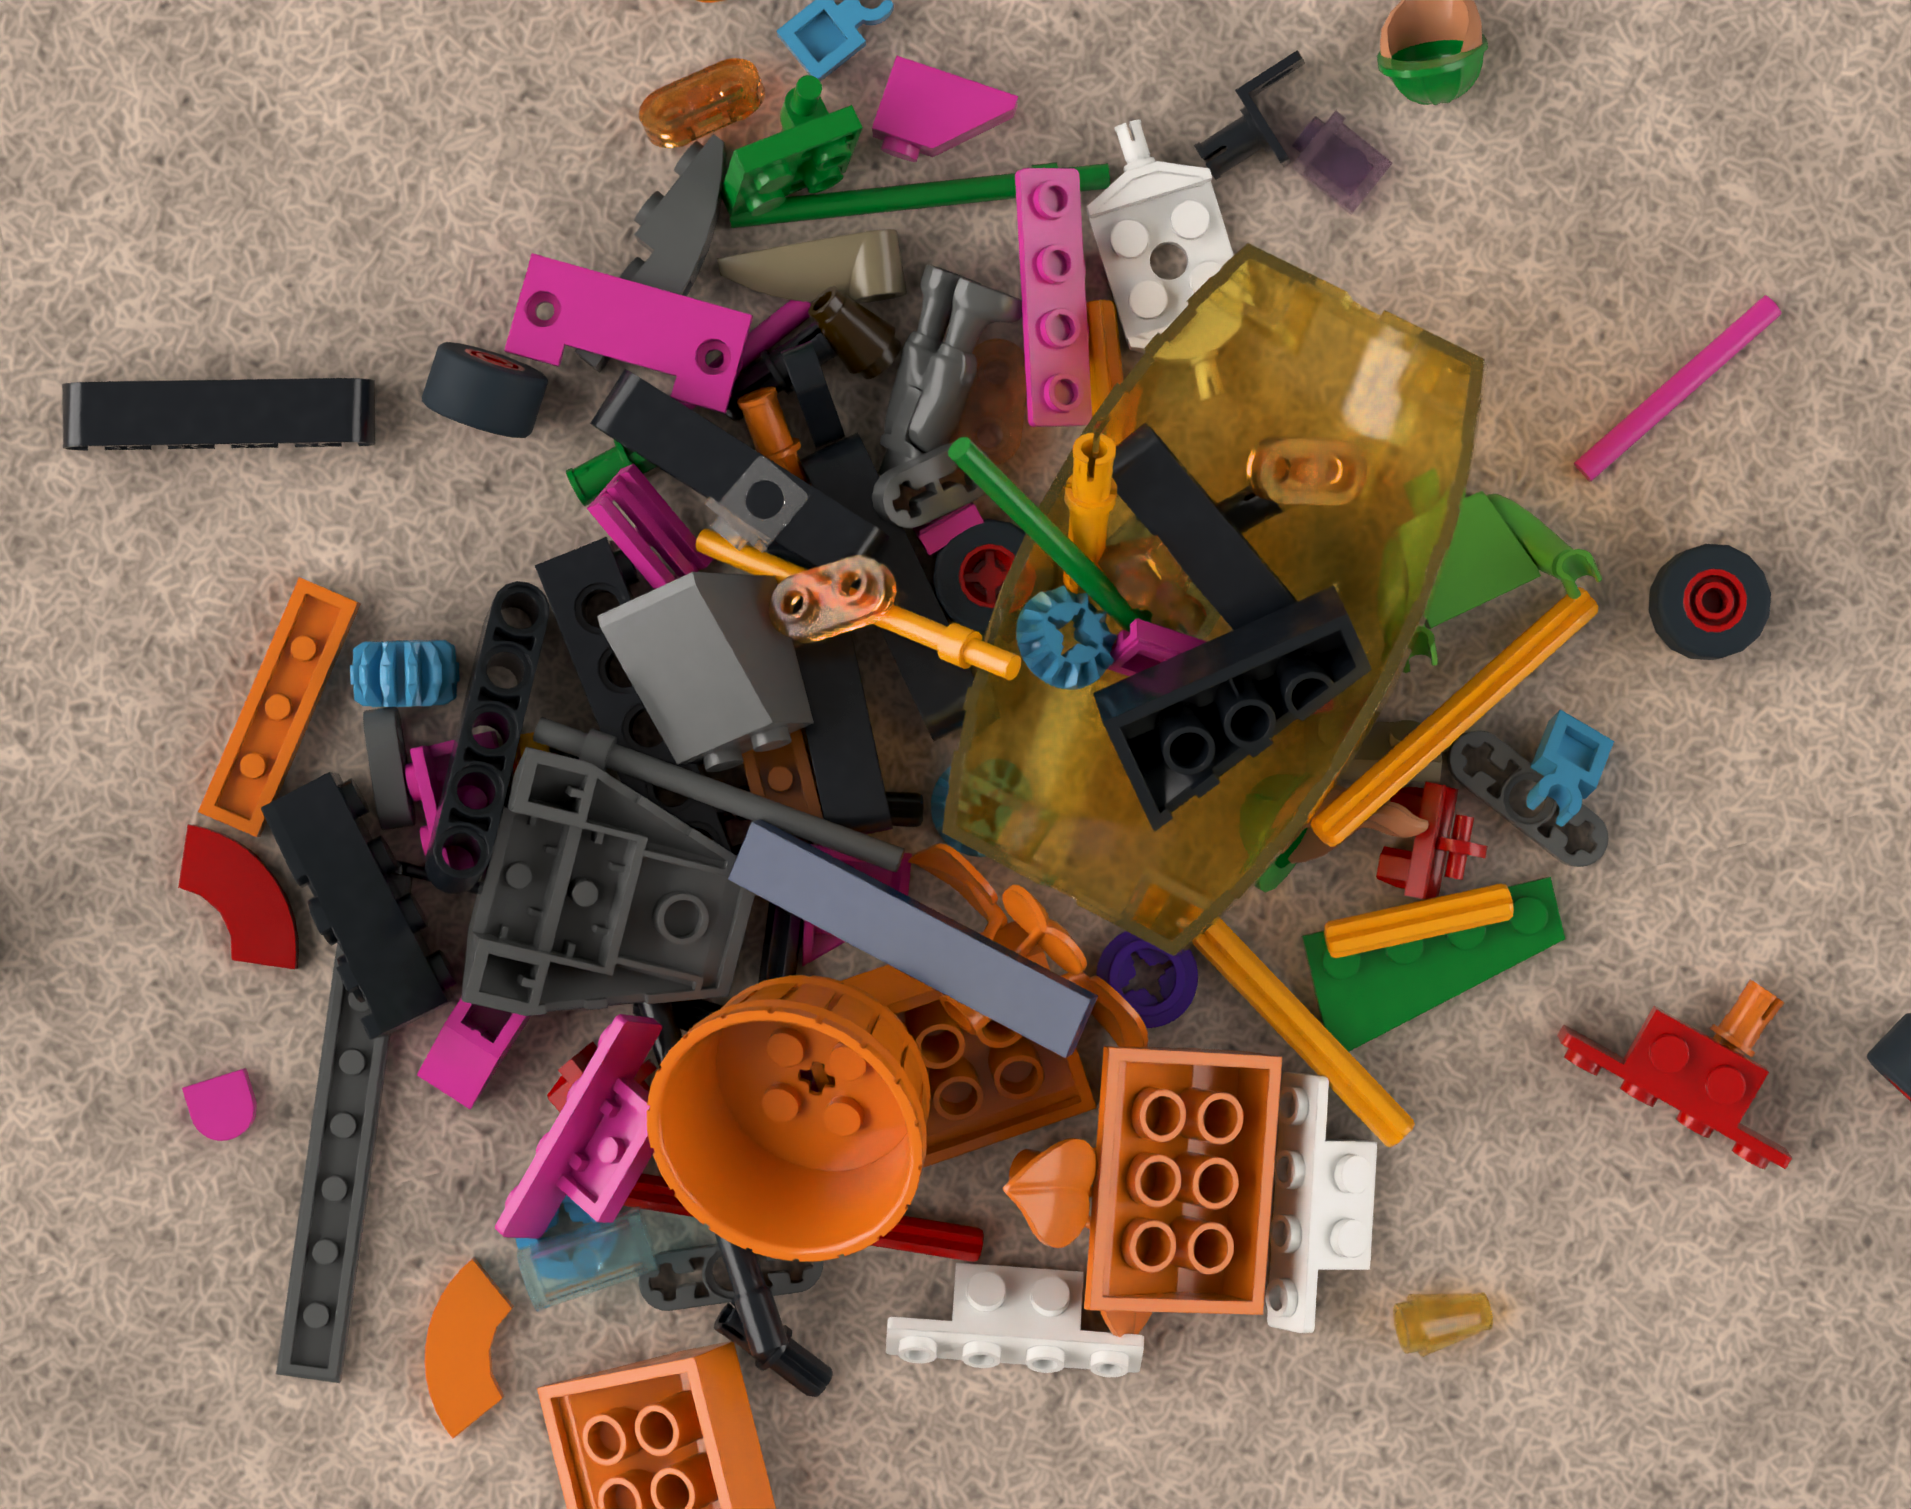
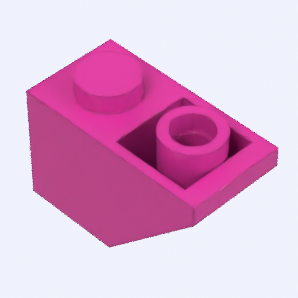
[417,998,531,1110]

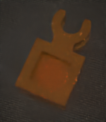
[1098,535,1207,635]

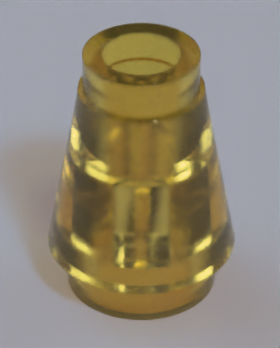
[1393,1292,1493,1357]

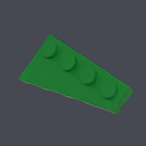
[1301,877,1566,1052]

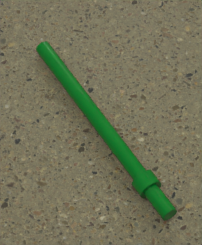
[730,162,1111,228]
[948,437,1167,632]

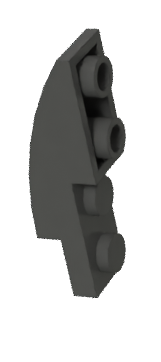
[575,134,727,373]

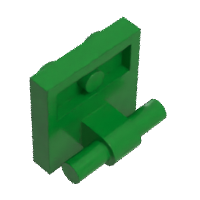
[721,75,863,217]

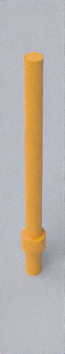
[695,528,1021,680]

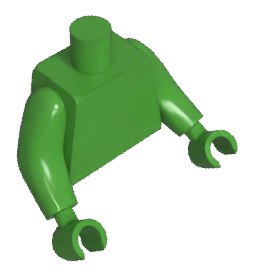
[1382,469,1602,673]

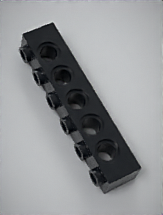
[535,537,743,856]

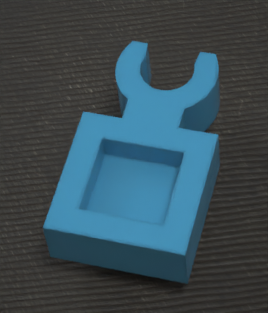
[776,0,894,82]
[1526,709,1614,827]

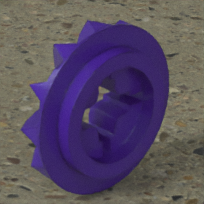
[1096,926,1198,1028]

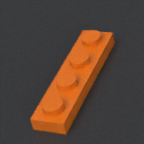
[198,577,361,837]

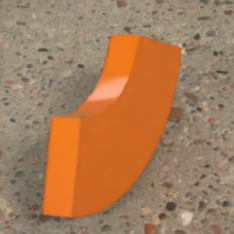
[424,1257,514,1439]

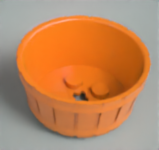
[646,975,930,1262]

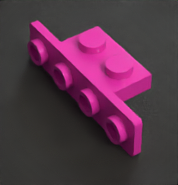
[1015,168,1092,427]
[495,1014,663,1239]

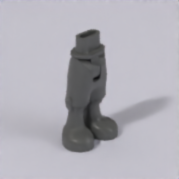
[878,264,1022,491]

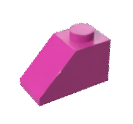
[872,55,1018,162]

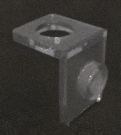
[704,456,808,553]

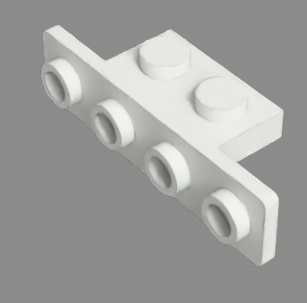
[1265,1072,1377,1333]
[886,1263,1144,1377]

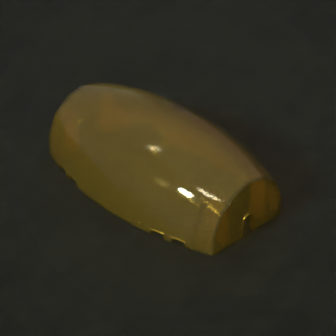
[942,243,1488,956]

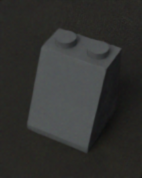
[597,572,814,772]

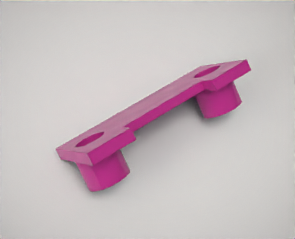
[504,253,753,414]

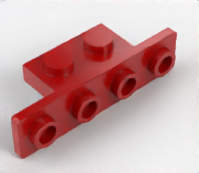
[1557,1006,1792,1170]

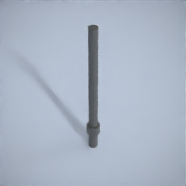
[533,717,905,873]

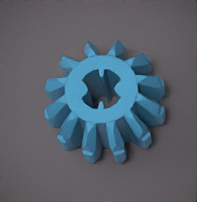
[350,640,460,707]

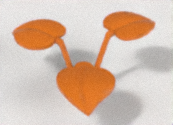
[908,843,1148,1047]
[1003,1138,1153,1337]

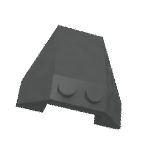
[461,747,755,1016]

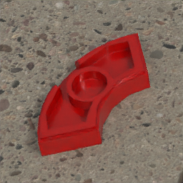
[178,824,299,970]

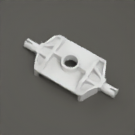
[1086,120,1253,399]

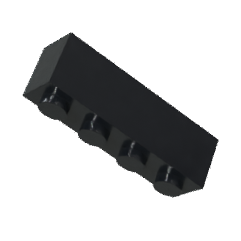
[1093,585,1372,832]
[261,772,458,1040]

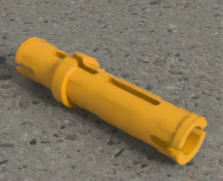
[1063,433,1117,594]

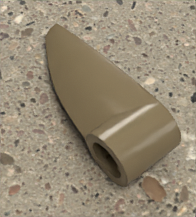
[717,229,907,304]

